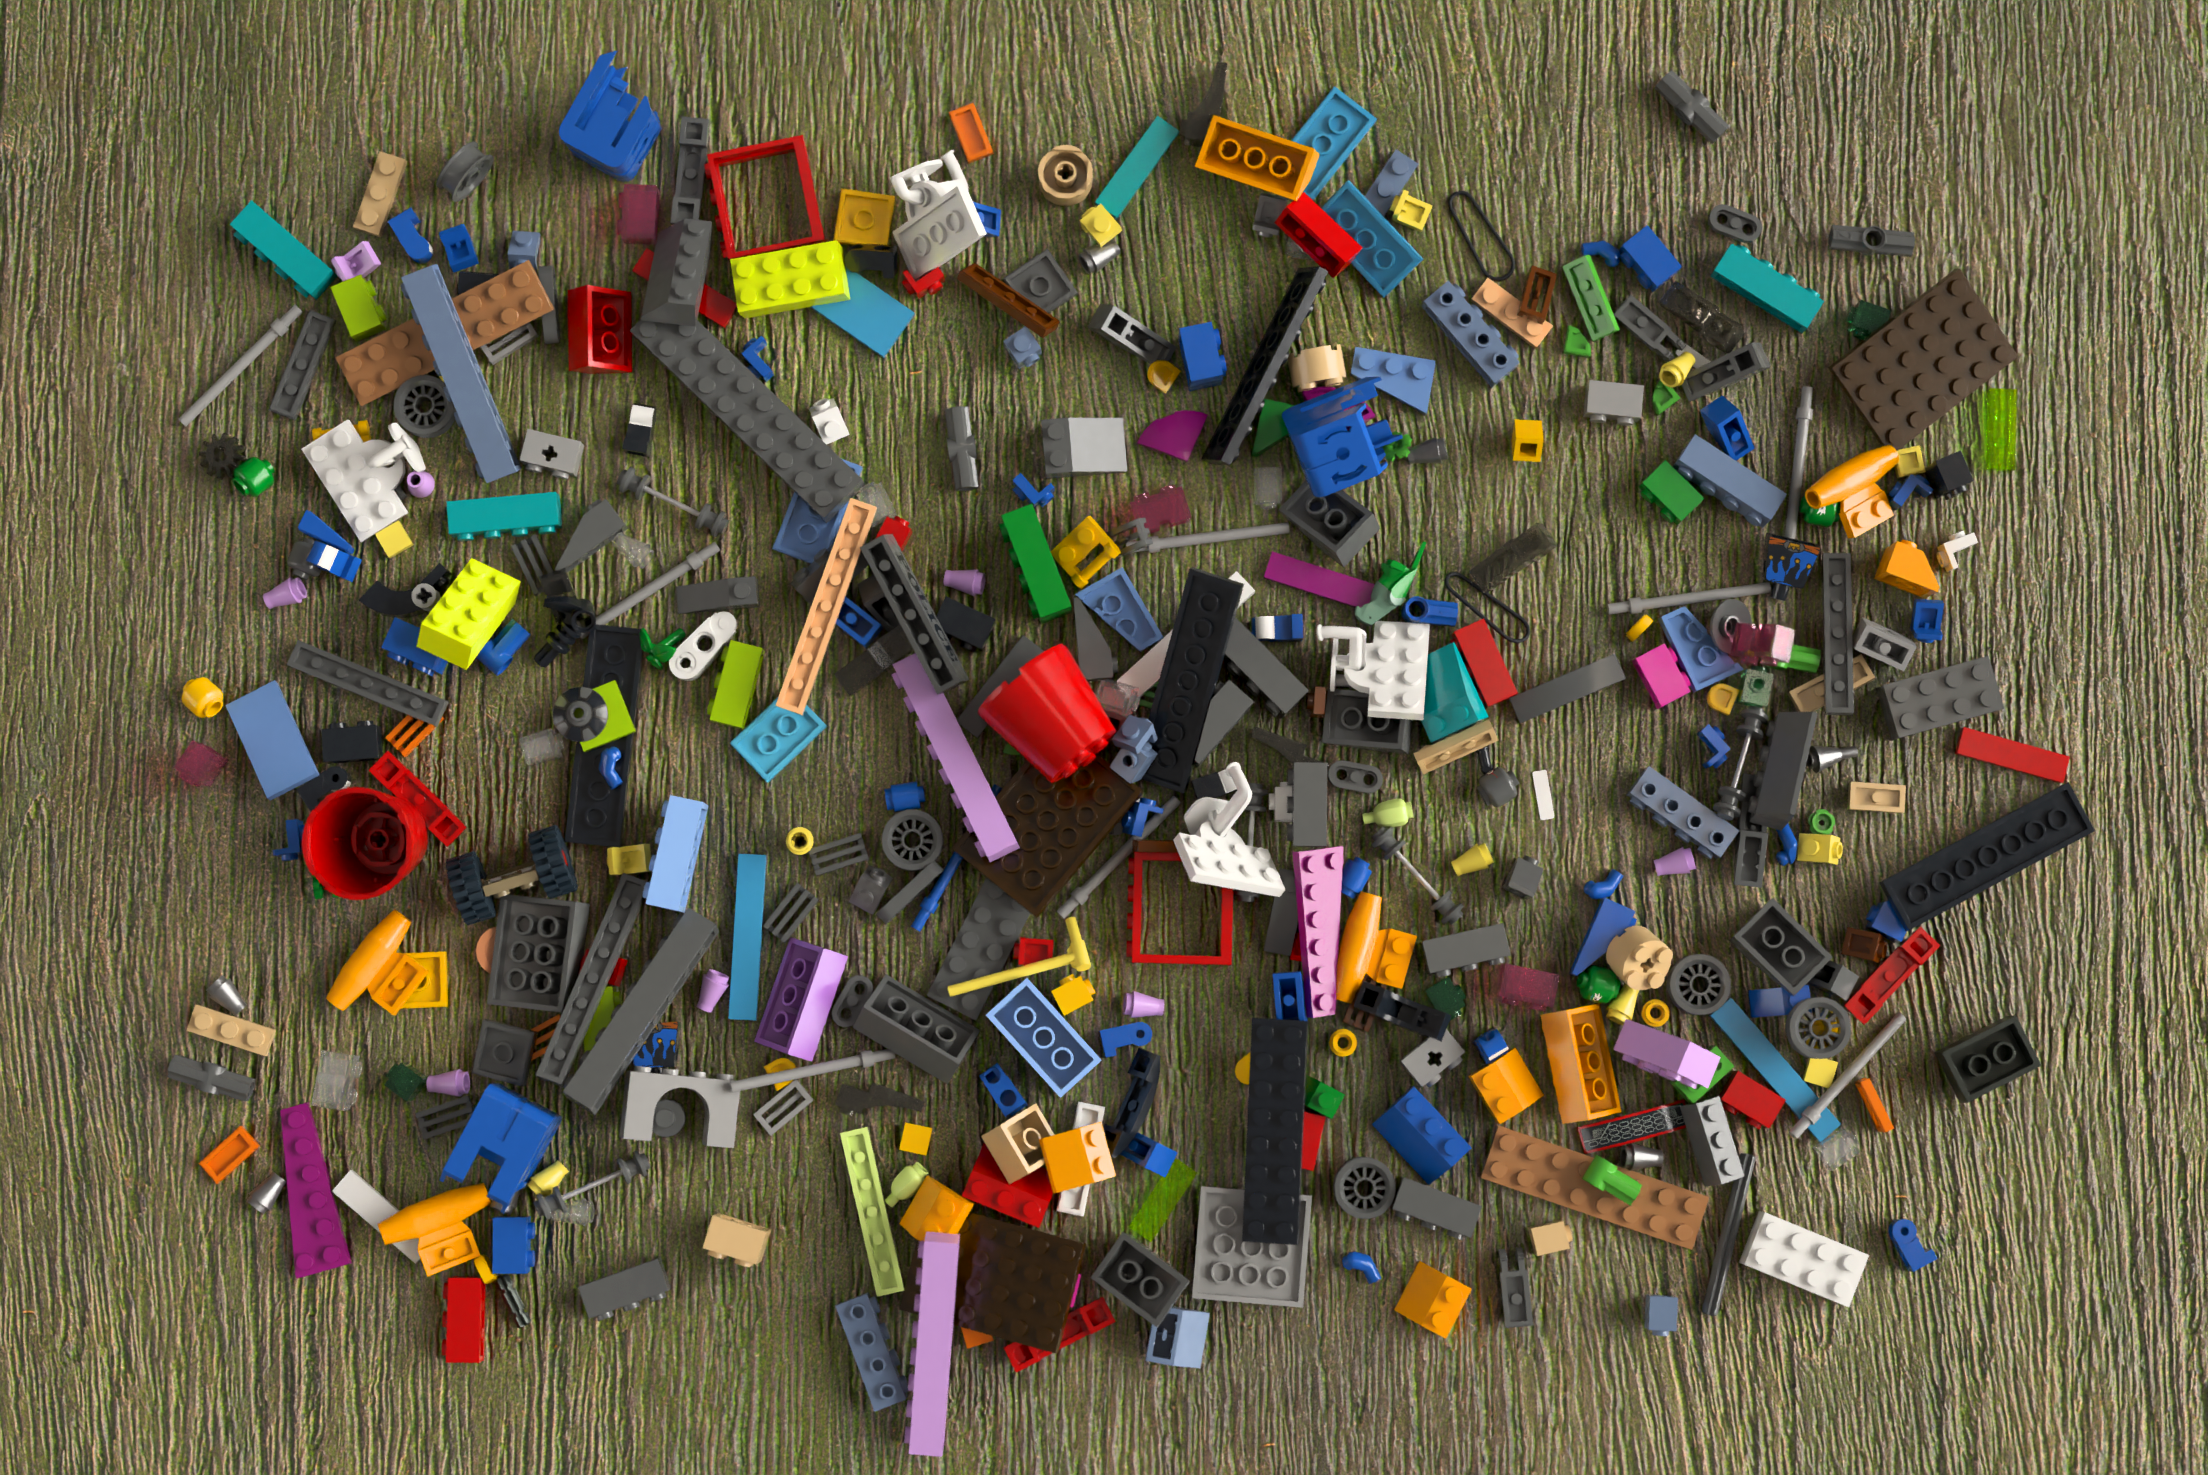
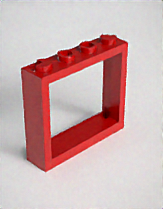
[704,135,826,264]
[1126,852,1233,966]

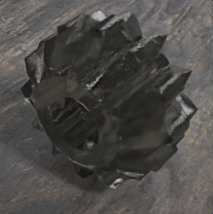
[199,433,247,480]

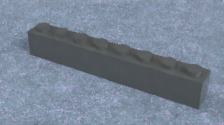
[563,908,719,1116]

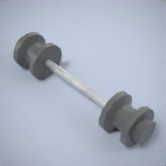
[617,467,729,537]
[1713,706,1769,820]
[1233,783,1268,903]
[1371,826,1464,925]
[533,1150,651,1220]

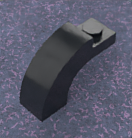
[359,563,452,618]
[1353,981,1451,1042]

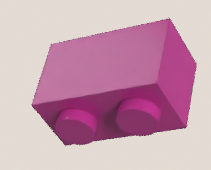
[1632,643,1691,710]

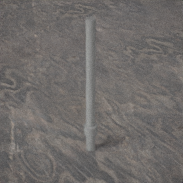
[179,305,302,426]
[1784,386,1813,539]
[1126,522,1290,553]
[581,542,721,639]
[1607,582,1771,615]
[1056,795,1181,919]
[1789,1012,1907,1139]
[730,1049,895,1093]

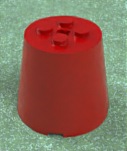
[978,644,1116,783]
[302,787,428,900]

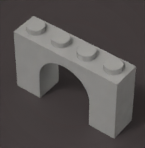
[619,1066,740,1148]

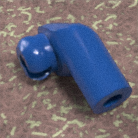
[1581,241,1621,267]
[599,746,623,789]
[1584,869,1623,900]

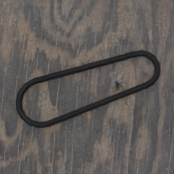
[1448,191,1515,281]
[1444,572,1530,643]

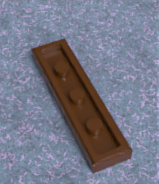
[957,263,1060,338]

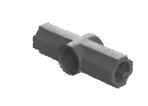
[1654,70,1730,144]
[1828,225,1915,257]
[945,406,979,491]
[167,1055,256,1101]

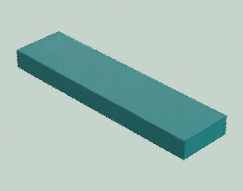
[1095,116,1180,220]

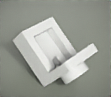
[809,398,850,445]
[1937,531,1978,572]

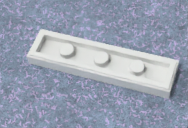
[1056,1102,1105,1217]
[332,1170,421,1264]

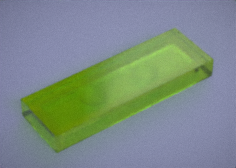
[1986,388,2017,472]
[1128,1158,1197,1242]

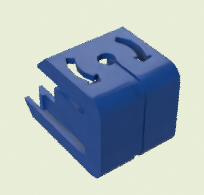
[559,50,662,182]
[1282,377,1403,497]
[440,1083,563,1214]

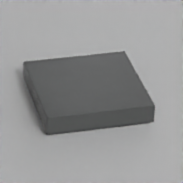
[1003,248,1078,314]
[472,1019,537,1087]

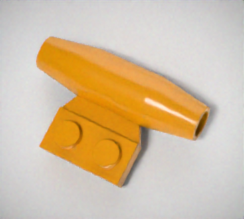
[1805,445,1899,538]
[1336,891,1417,1003]
[326,909,429,1016]
[377,1183,491,1277]

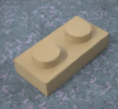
[1847,782,1906,814]

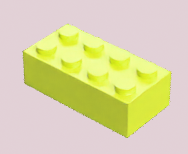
[730,240,850,318]
[416,558,521,670]

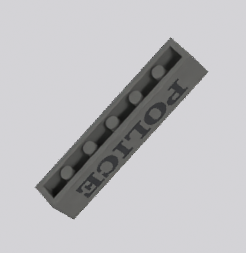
[860,534,969,694]

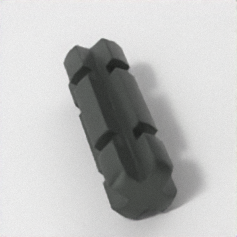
[495,1275,531,1328]

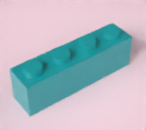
[230,200,338,300]
[1710,243,1824,333]
[446,492,562,541]

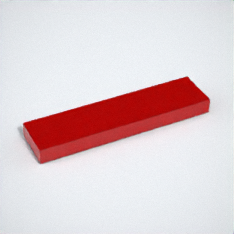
[632,248,737,329]
[1955,727,2070,784]

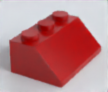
[568,285,632,374]
[962,1144,1053,1228]

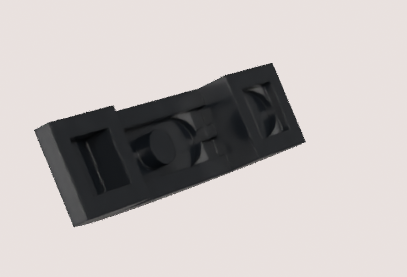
[1103,1048,1161,1158]

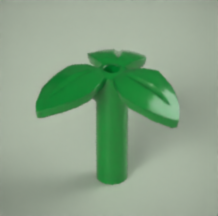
[639,628,686,671]

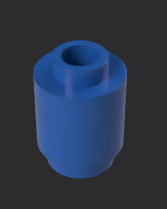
[884,781,926,812]
[1341,856,1372,899]

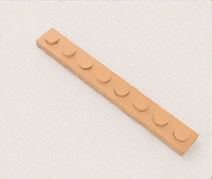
[775,498,877,716]

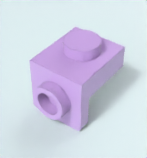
[331,241,381,281]

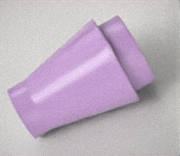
[407,471,435,498]
[944,569,986,596]
[263,577,307,609]
[1653,847,1696,876]
[697,969,729,1012]
[1123,991,1164,1018]
[426,1069,470,1097]

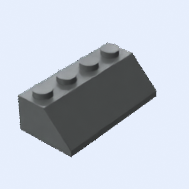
[641,218,712,327]
[1747,712,1817,831]
[853,974,980,1084]

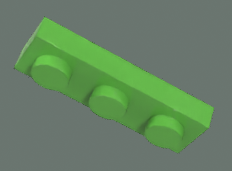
[1562,255,1620,341]

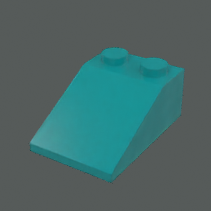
[1421,642,1489,742]

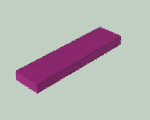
[1263,551,1375,608]

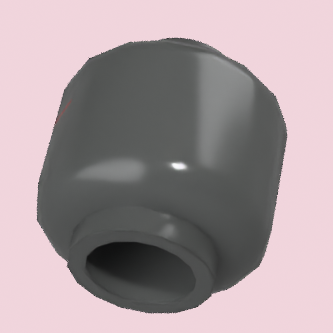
[287,537,322,580]
[1476,767,1519,808]

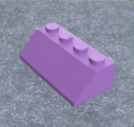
[754,937,848,1062]

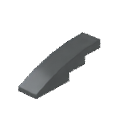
[1509,654,1626,723]
[1733,773,1768,888]

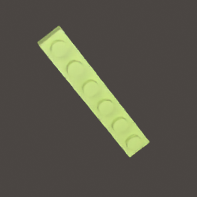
[840,1127,904,1297]

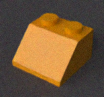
[1874,540,1939,599]
[1468,1048,1544,1124]
[1039,1122,1116,1194]
[899,1175,974,1241]
[1394,1261,1472,1339]

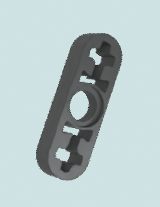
[539,265,561,344]
[876,860,944,925]

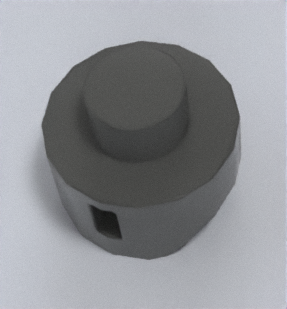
[652,1099,686,1137]

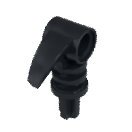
[534,596,596,668]

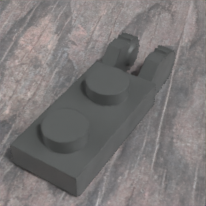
[1613,295,1686,362]
[1498,1247,1533,1328]

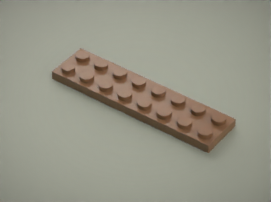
[335,260,555,406]
[1480,1125,1709,1250]

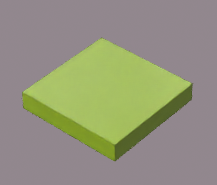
[574,680,636,752]

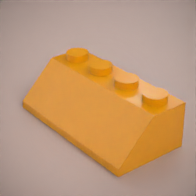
[1195,115,1319,201]
[1540,1003,1622,1124]

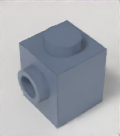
[1003,326,1042,369]
[1110,741,1158,784]
[1644,1294,1678,1336]

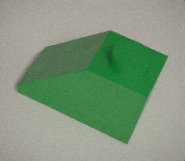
[1252,399,1295,457]
[1305,1074,1345,1119]

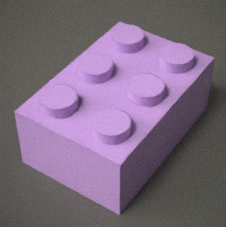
[1613,1019,1721,1089]

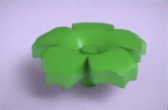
[1380,431,1413,462]

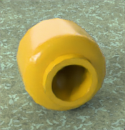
[182,677,223,718]

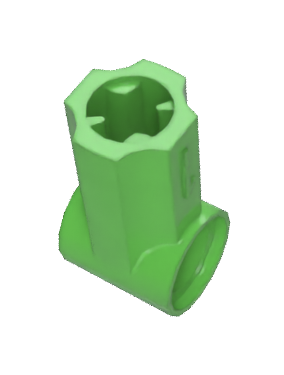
[1763,638,1821,674]
[1582,1155,1642,1205]

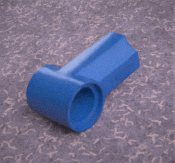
[1401,596,1458,627]
[476,619,531,676]

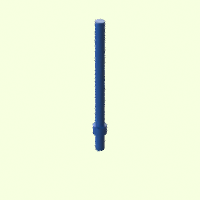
[911,784,1002,932]

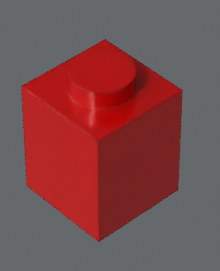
[875,516,913,552]

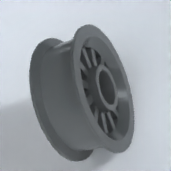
[436,141,494,202]
[394,375,457,438]
[882,809,944,871]
[1667,954,1731,1015]
[1785,997,1851,1059]
[1333,1157,1396,1219]

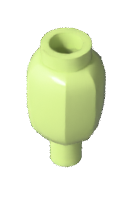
[1362,799,1414,828]
[885,1162,928,1208]

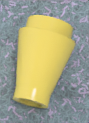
[1659,352,1695,388]
[786,827,814,855]
[1451,843,1494,876]
[1606,983,1639,1025]
[527,1160,569,1197]

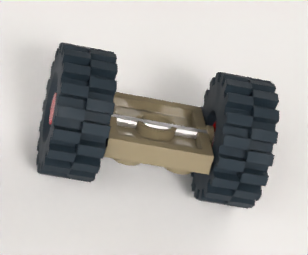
[446,825,578,926]

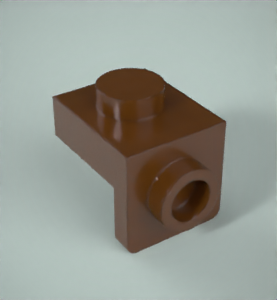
[1306,686,1328,718]

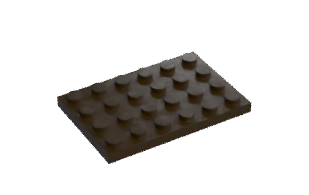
[1828,269,2019,451]
[952,754,1143,919]
[899,1212,1086,1354]

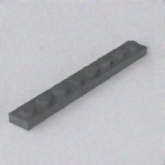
[536,873,647,1087]

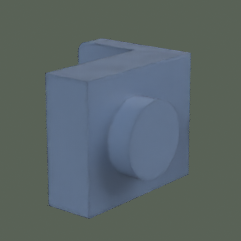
[508,230,541,274]
[1112,715,1158,754]

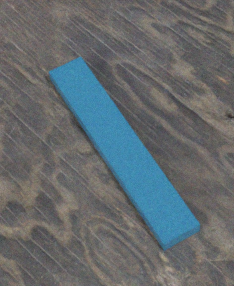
[728,854,767,1021]
[1709,998,1841,1142]

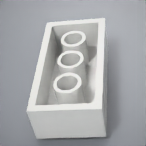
[1739,1211,1869,1307]

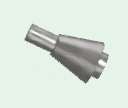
[1807,746,1858,773]

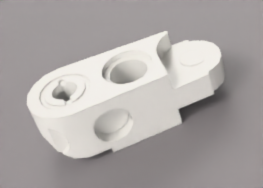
[669,611,737,681]

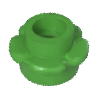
[1808,809,1835,835]

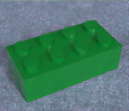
[998,504,1072,624]

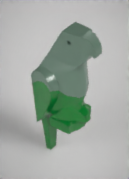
[1354,541,1426,626]

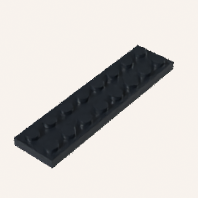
[1201,266,1328,465]
[1142,567,1244,793]
[565,624,644,848]
[1879,782,2095,931]
[1242,1017,1309,1245]

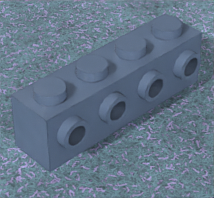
[1421,280,1520,388]
[1672,434,1787,528]
[1626,766,1739,859]
[835,1292,908,1412]

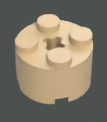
[1038,145,1093,206]
[1288,344,1346,393]
[1606,926,1673,990]

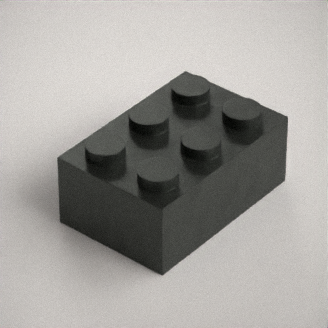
[1934,1015,2042,1103]

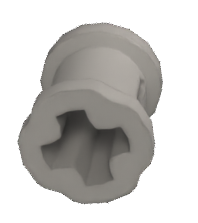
[411,583,441,611]

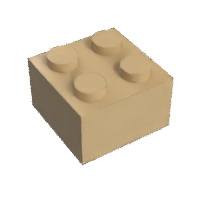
[981,1103,1055,1184]
[703,1213,771,1268]

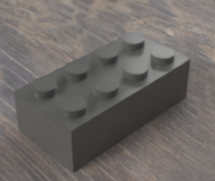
[1223,617,1309,719]
[1876,656,2004,741]

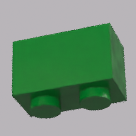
[1639,460,1704,525]

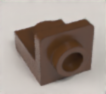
[1841,927,1888,964]

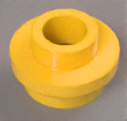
[1641,999,1670,1027]
[1329,1029,1357,1057]

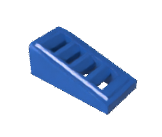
[298,510,355,555]

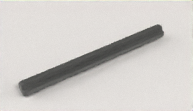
[1702,1153,1756,1316]

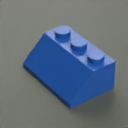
[1372,1086,1472,1185]

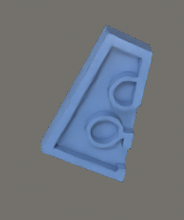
[1350,347,1436,415]
[1075,567,1164,652]
[1658,606,1744,693]

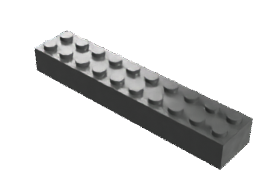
[630,319,865,523]

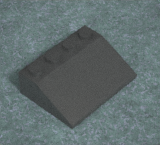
[487,895,590,1012]

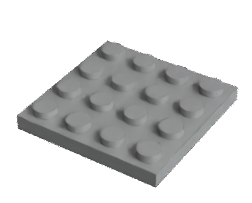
[1192,1186,1312,1308]

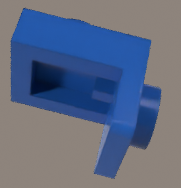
[439,224,479,273]
[742,336,774,382]
[1012,473,1055,508]
[1888,474,1933,510]
[1910,599,1944,643]
[1696,724,1730,769]
[1122,797,1164,837]
[273,819,305,861]

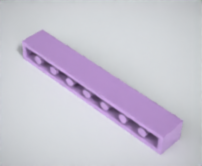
[891,653,1020,862]
[904,1232,960,1457]

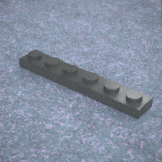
[1822,553,1854,715]
[287,640,449,727]

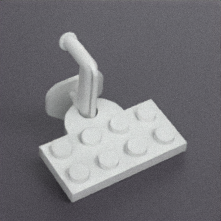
[890,150,986,281]
[302,420,426,542]
[1317,621,1430,720]
[1173,762,1286,897]

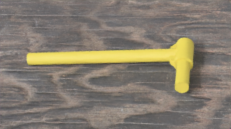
[947,917,1091,997]

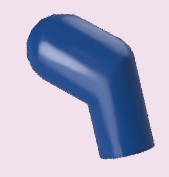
[1776,824,1798,866]
[1342,1251,1381,1284]

